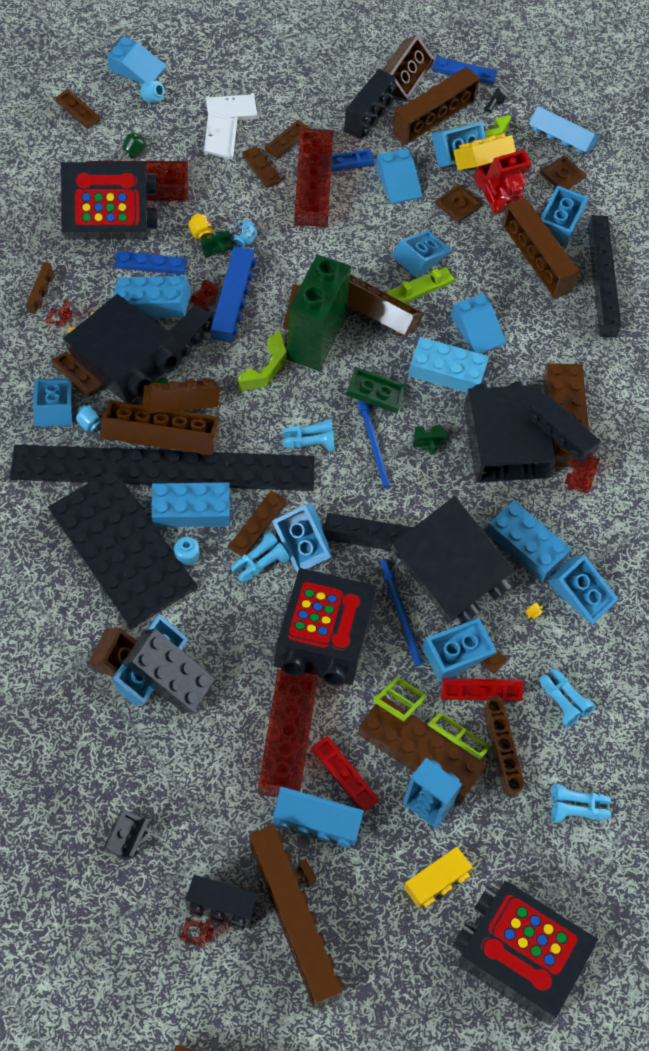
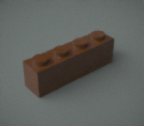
[142,378,220,413]

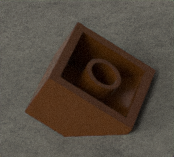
[88,627,137,677]

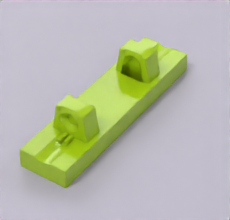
[386,267,455,303]

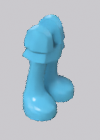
[282,419,335,452]
[231,532,290,583]
[539,668,596,728]
[551,783,611,823]

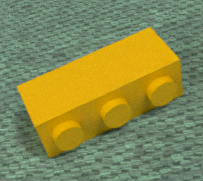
[403,847,473,909]

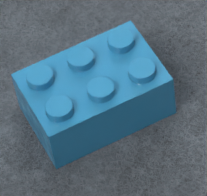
[541,186,589,246]

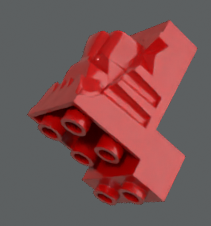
[473,149,532,215]

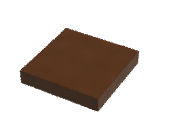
[540,155,587,189]
[435,184,482,223]

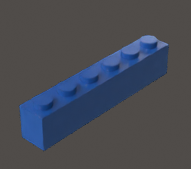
[211,246,257,343]

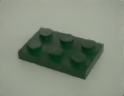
[346,366,406,414]

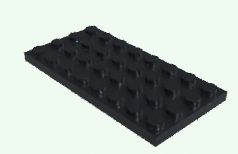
[48,468,198,629]

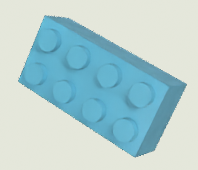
[408,337,489,393]

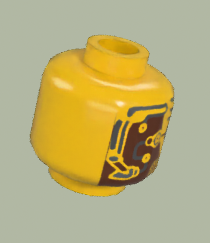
[188,213,213,240]

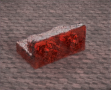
[564,455,600,494]

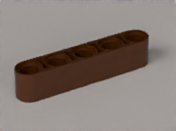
[483,696,524,798]

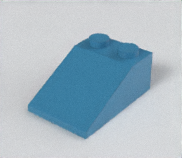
[107,36,166,84]
[431,121,486,167]
[375,148,423,204]
[392,230,453,277]
[451,293,506,354]
[33,378,72,427]
[272,502,332,573]
[547,554,618,624]
[422,618,497,682]

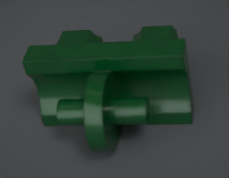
[200,231,233,258]
[412,425,448,455]

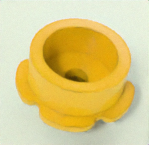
[525,602,543,619]

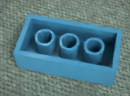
[113,276,191,318]
[152,483,230,528]
[486,500,572,583]
[403,758,462,829]

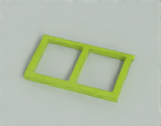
[373,676,427,721]
[428,712,492,760]

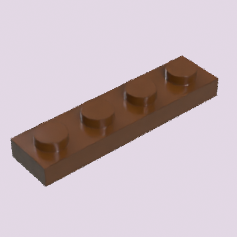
[228,491,287,557]

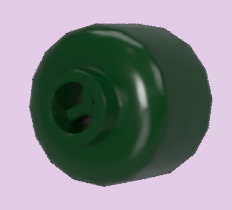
[122,132,147,159]

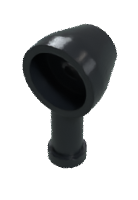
[484,86,508,113]

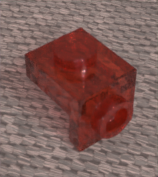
[190,279,219,308]

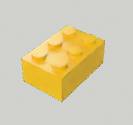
[453,133,516,170]

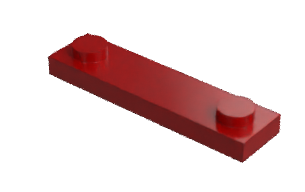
[441,678,524,701]
[311,735,380,814]

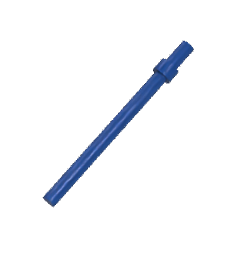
[358,400,391,488]
[380,559,423,667]

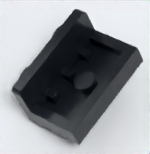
[103,809,150,860]

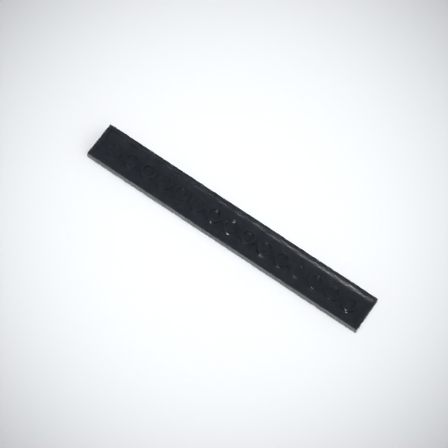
[10,445,315,491]

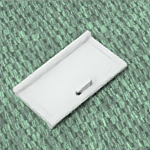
[206,93,258,120]
[204,112,238,159]

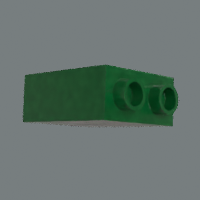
[286,254,351,371]

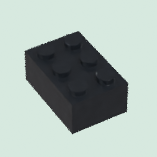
[185,875,258,931]

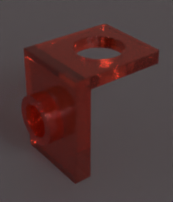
[45,300,72,328]
[180,919,214,948]

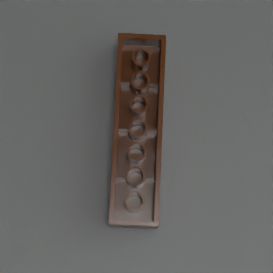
[249,824,344,1010]

